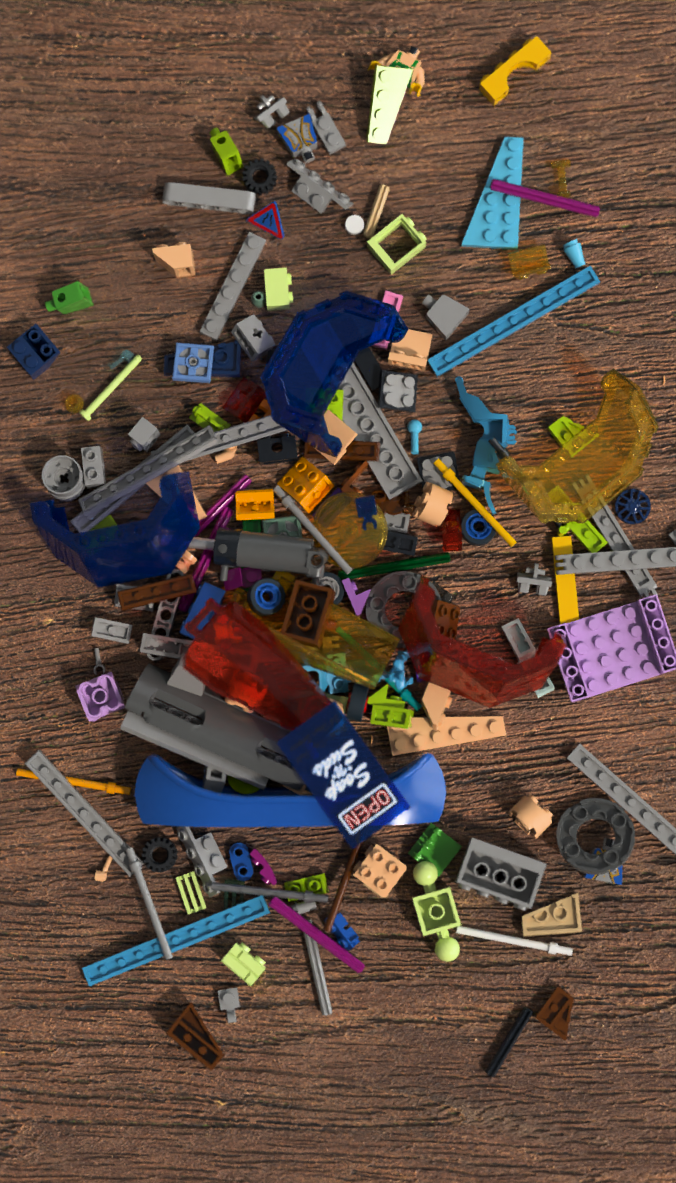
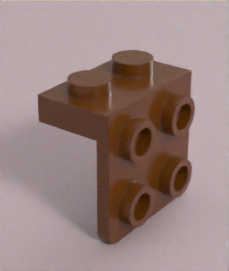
[413,598,460,644]

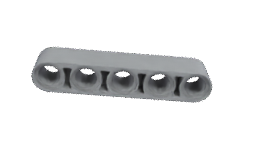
[162,182,256,214]
[147,569,184,662]

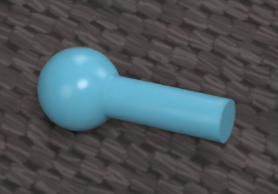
[407,419,422,455]

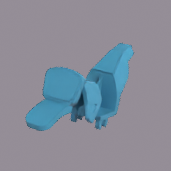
[455,376,517,515]

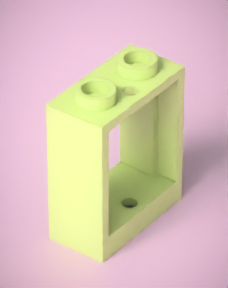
[367,214,426,275]

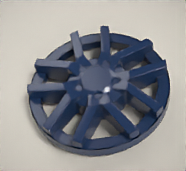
[615,489,651,525]

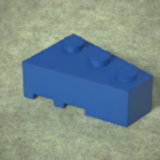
[180,582,227,643]

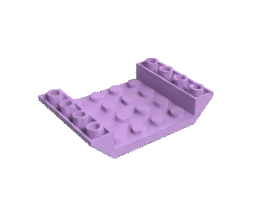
[547,594,676,703]

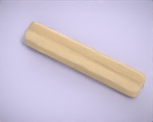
[363,184,389,239]

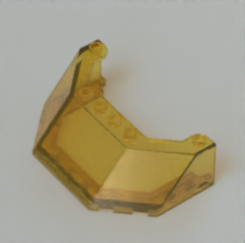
[496,368,658,523]

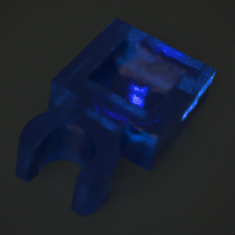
[355,495,378,531]

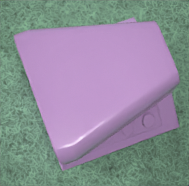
[76,672,125,722]

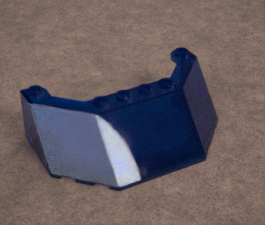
[260,291,409,457]
[29,471,200,588]

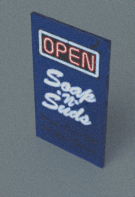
[276,701,410,849]

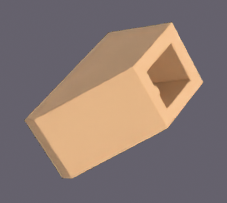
[422,682,453,730]

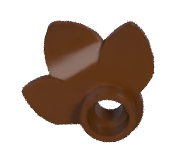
[369,490,403,516]

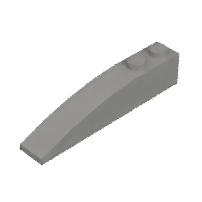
[140,633,260,672]

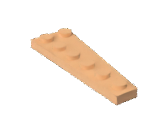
[387,716,506,756]

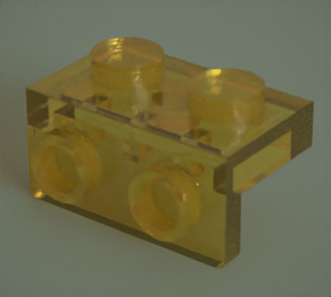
[507,243,551,280]

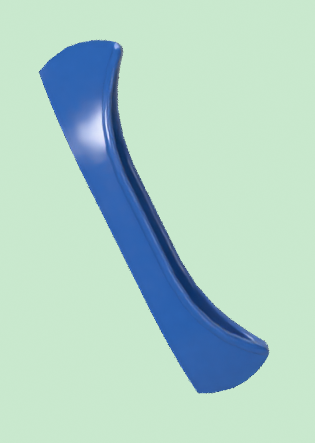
[135,752,446,827]

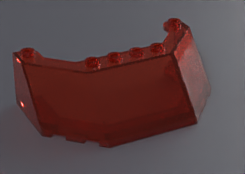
[398,575,566,708]

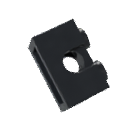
[257,433,298,466]

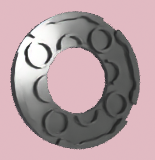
[366,571,442,648]
[556,798,635,875]

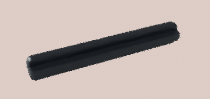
[485,1007,533,1078]

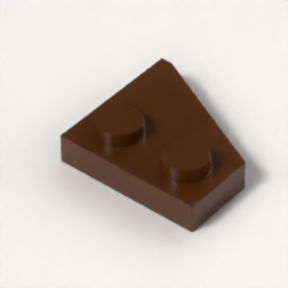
[535,986,574,1041]

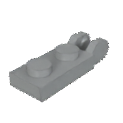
[306,101,346,155]

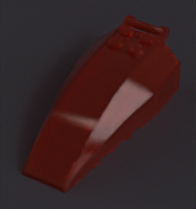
[183,598,343,745]

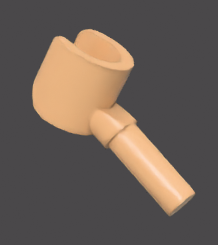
[95,856,113,882]

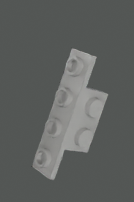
[286,159,353,213]
[176,826,228,897]

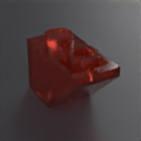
[441,509,462,552]

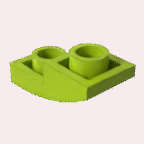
[284,873,329,902]

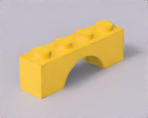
[479,36,552,106]

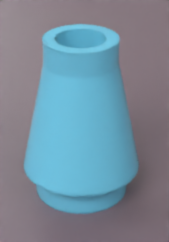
[563,239,586,269]

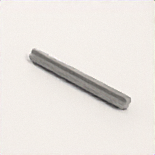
[304,919,332,1016]

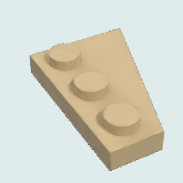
[521,893,582,937]

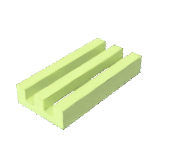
[176,871,207,914]

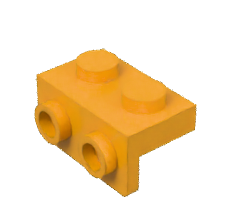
[235,489,275,520]

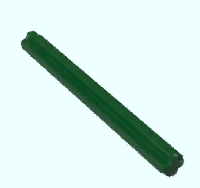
[338,552,451,580]

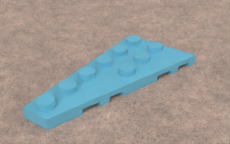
[461,137,523,250]

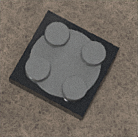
[377,370,418,413]
[417,452,460,491]

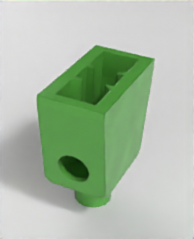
[45,281,93,314]

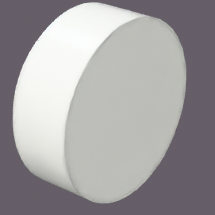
[345,215,364,235]

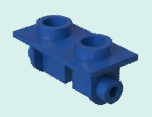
[323,912,360,951]

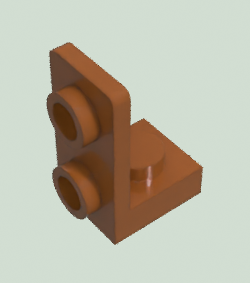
[341,461,369,506]

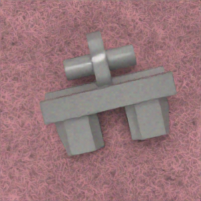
[254,95,290,129]
[517,563,552,596]

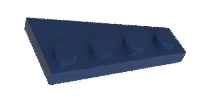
[164,340,241,377]

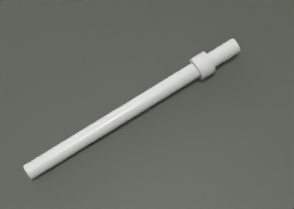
[456,926,573,956]

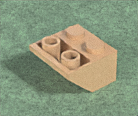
[152,242,195,278]

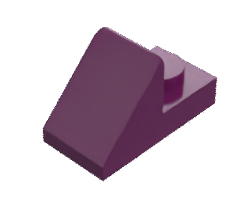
[224,567,262,591]

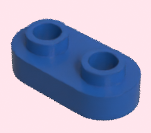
[229,843,254,881]

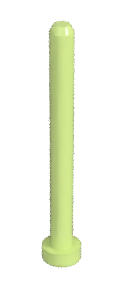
[79,355,142,421]

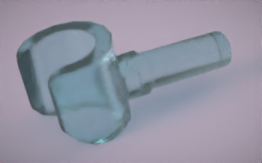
[109,350,135,369]

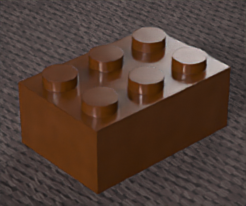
[280,580,336,649]

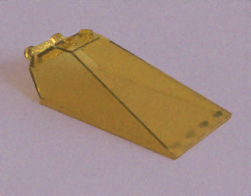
[220,576,400,689]

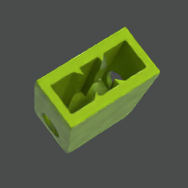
[210,128,244,176]

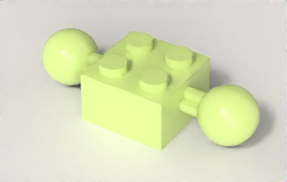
[412,861,461,962]

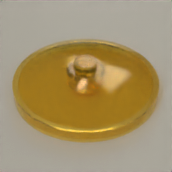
[312,492,388,569]

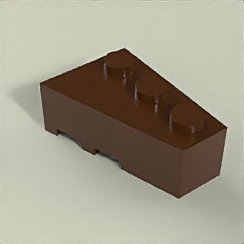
[166,1003,224,1071]

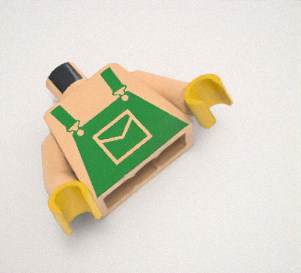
[368,46,425,97]

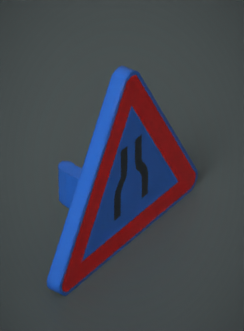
[247,201,284,239]

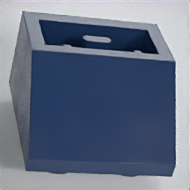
[7,324,61,380]

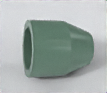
[251,291,266,308]

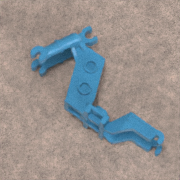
[285,649,414,699]

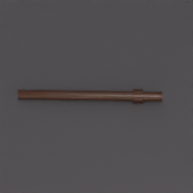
[323,826,368,932]

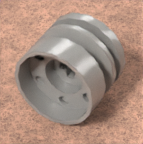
[42,455,86,501]

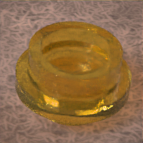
[65,394,84,413]

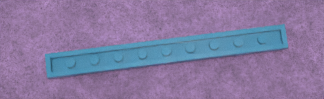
[427,266,600,377]
[82,895,270,986]

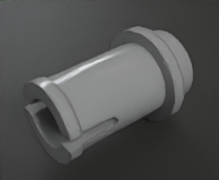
[291,901,317,916]

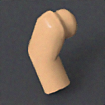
[214,446,237,464]

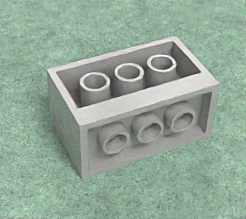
[455,837,546,911]

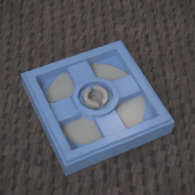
[172,343,214,383]

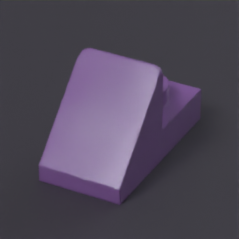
[342,578,371,617]

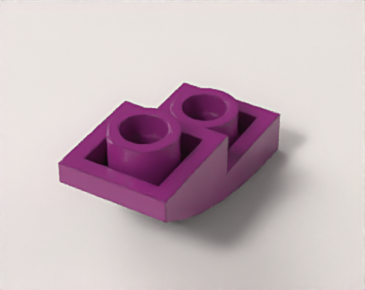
[250,848,277,885]

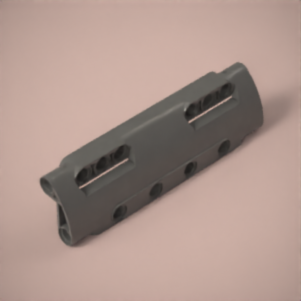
[125,663,341,795]

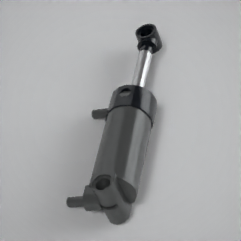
[129,525,329,585]

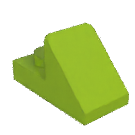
[367,683,405,709]

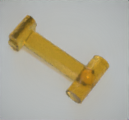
[551,159,571,198]

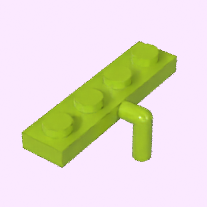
[543,485,608,553]

